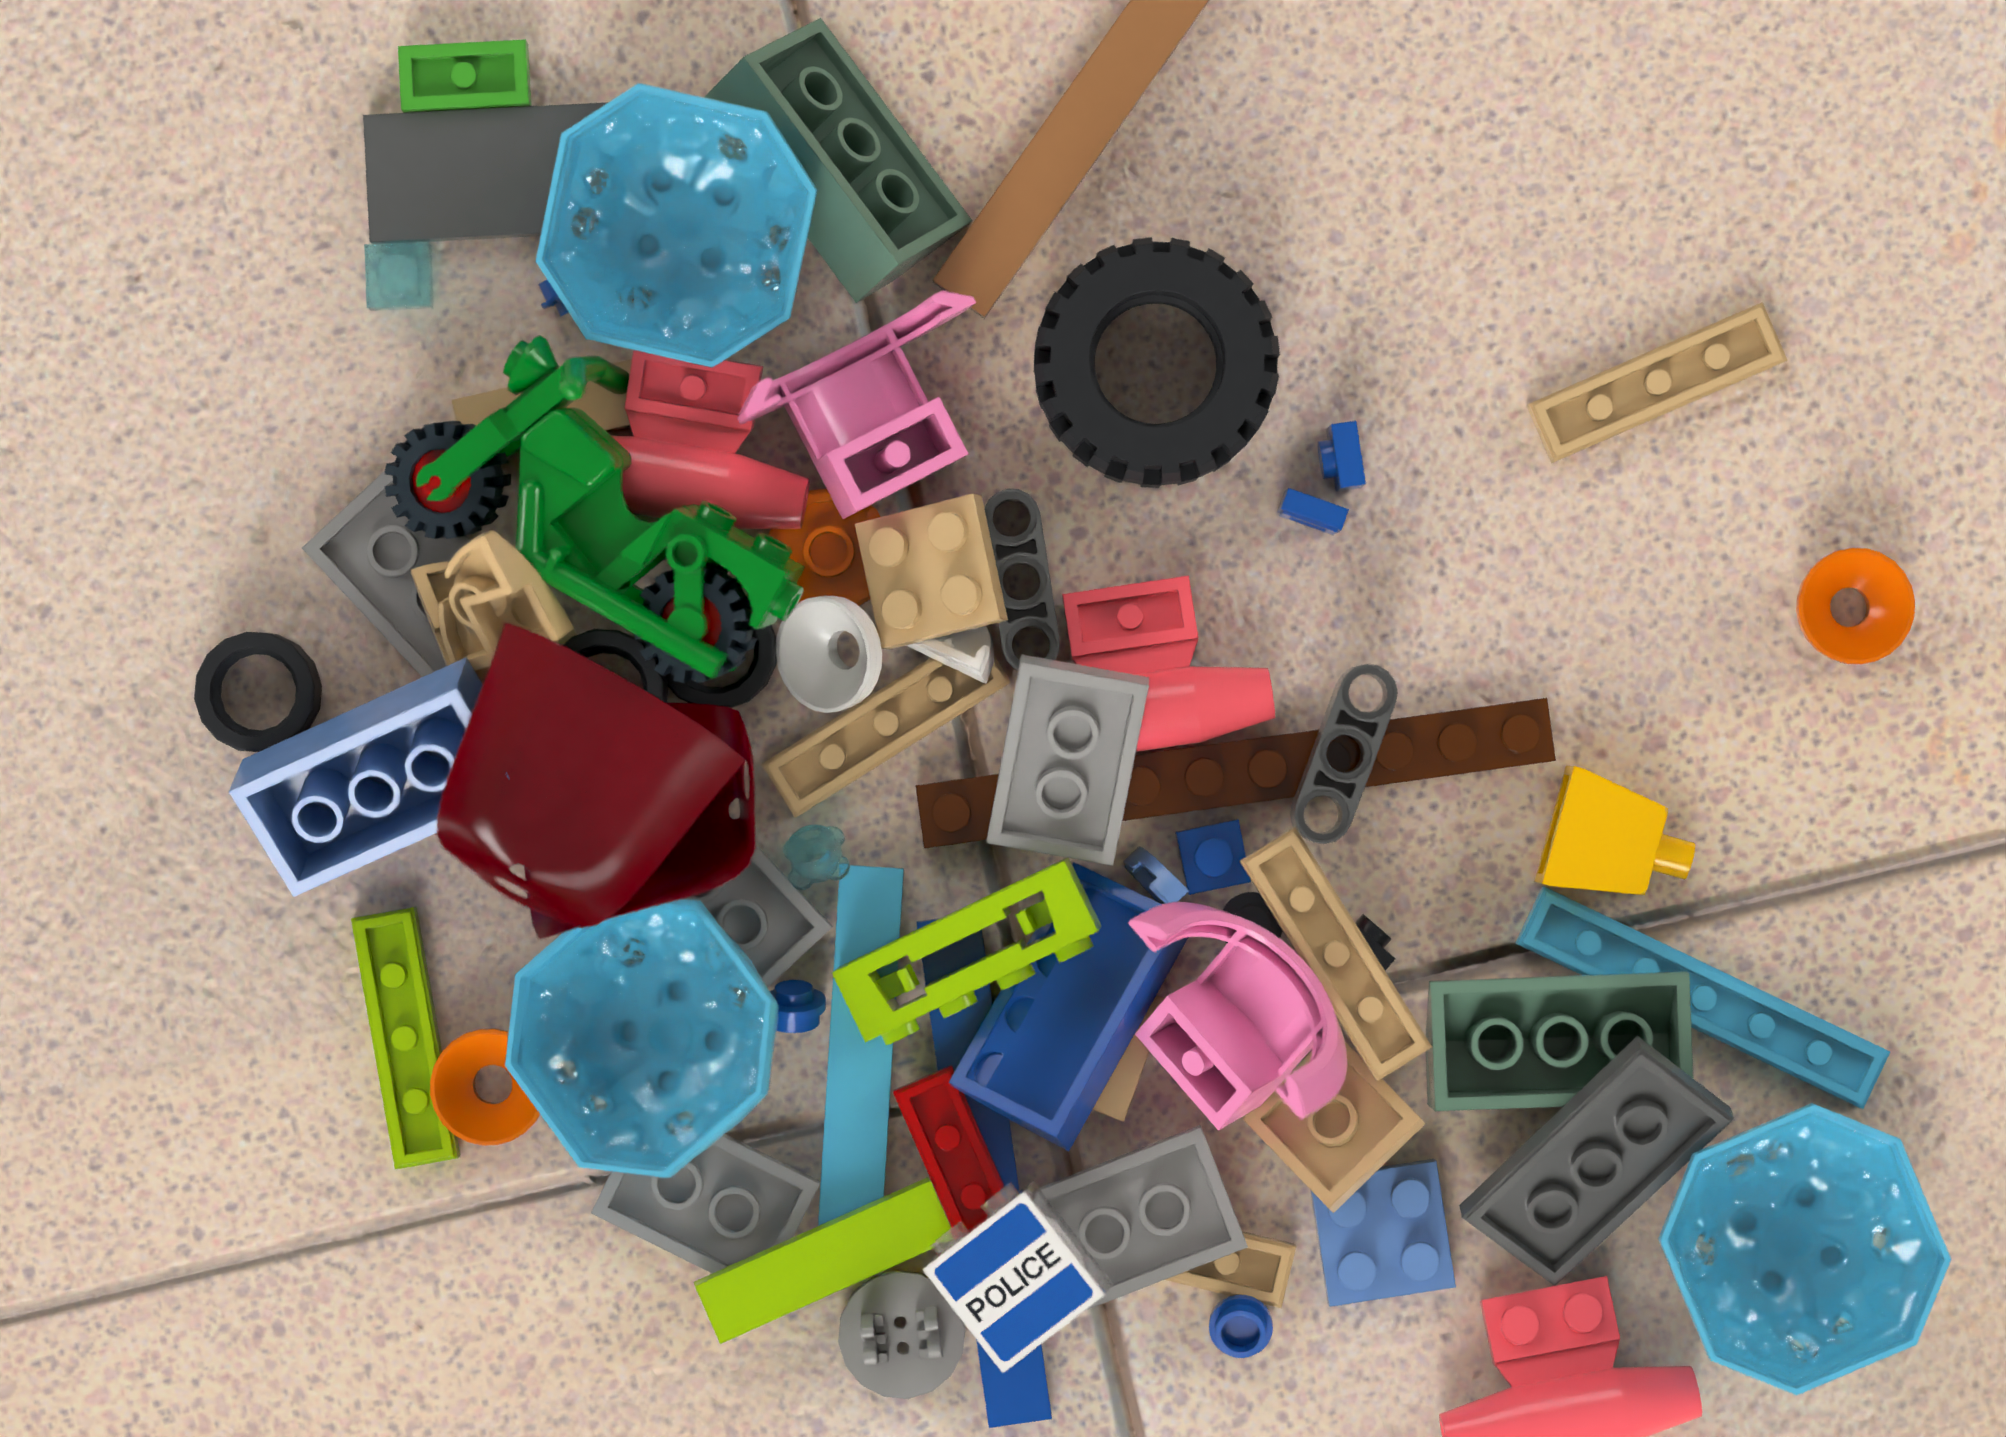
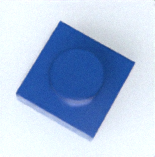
[1317,421,1366,492]
[1175,819,1251,895]

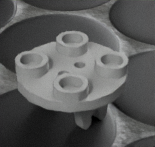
[838,1270,965,1399]

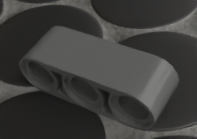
[984,489,1060,671]
[1290,664,1398,844]

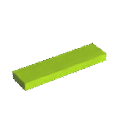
[351,906,460,1170]
[694,1177,955,1344]

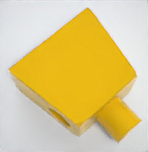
[1534,765,1695,895]

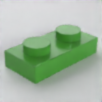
[398,39,532,113]

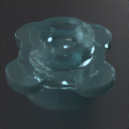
[783,825,850,890]

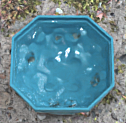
[536,83,818,368]
[505,899,778,1178]
[1658,1103,1951,1395]

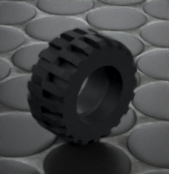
[1034,237,1280,488]

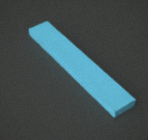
[818,864,904,1226]
[1515,886,1890,1109]

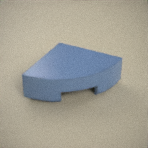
[1123,846,1189,904]

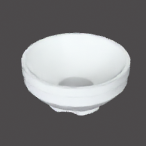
[776,595,882,713]

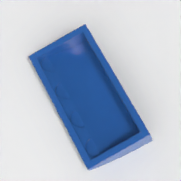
[948,862,1189,1151]

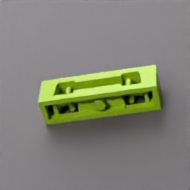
[832,858,1101,1045]

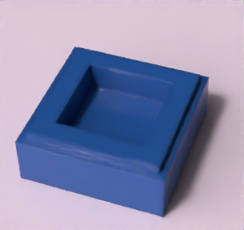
[1277,488,1349,535]

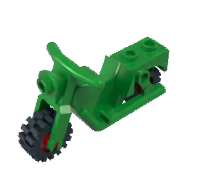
[384,335,805,683]

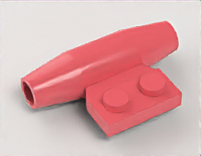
[611,350,810,529]
[1062,575,1275,752]
[1439,1276,1702,1437]

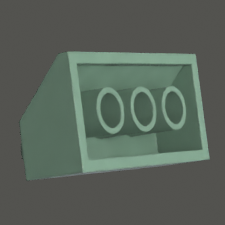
[705,18,972,303]
[1426,971,1693,1111]

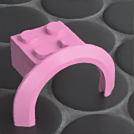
[737,291,976,519]
[1128,902,1347,1131]

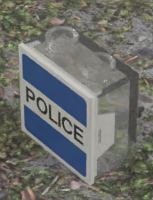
[923,1181,1113,1373]

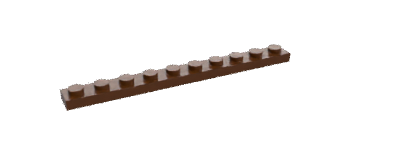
[915,698,1556,849]

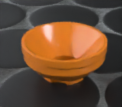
[1796,548,1915,665]
[430,1028,540,1146]

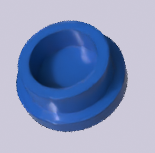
[770,980,826,1033]
[1209,1295,1273,1358]

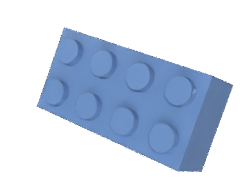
[229,657,510,897]

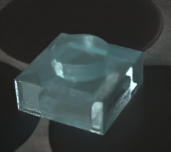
[364,242,434,311]

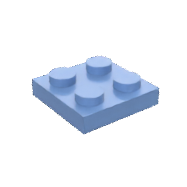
[1310,1159,1456,1307]

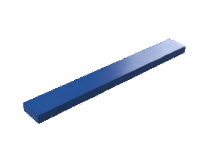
[916,918,1052,1428]

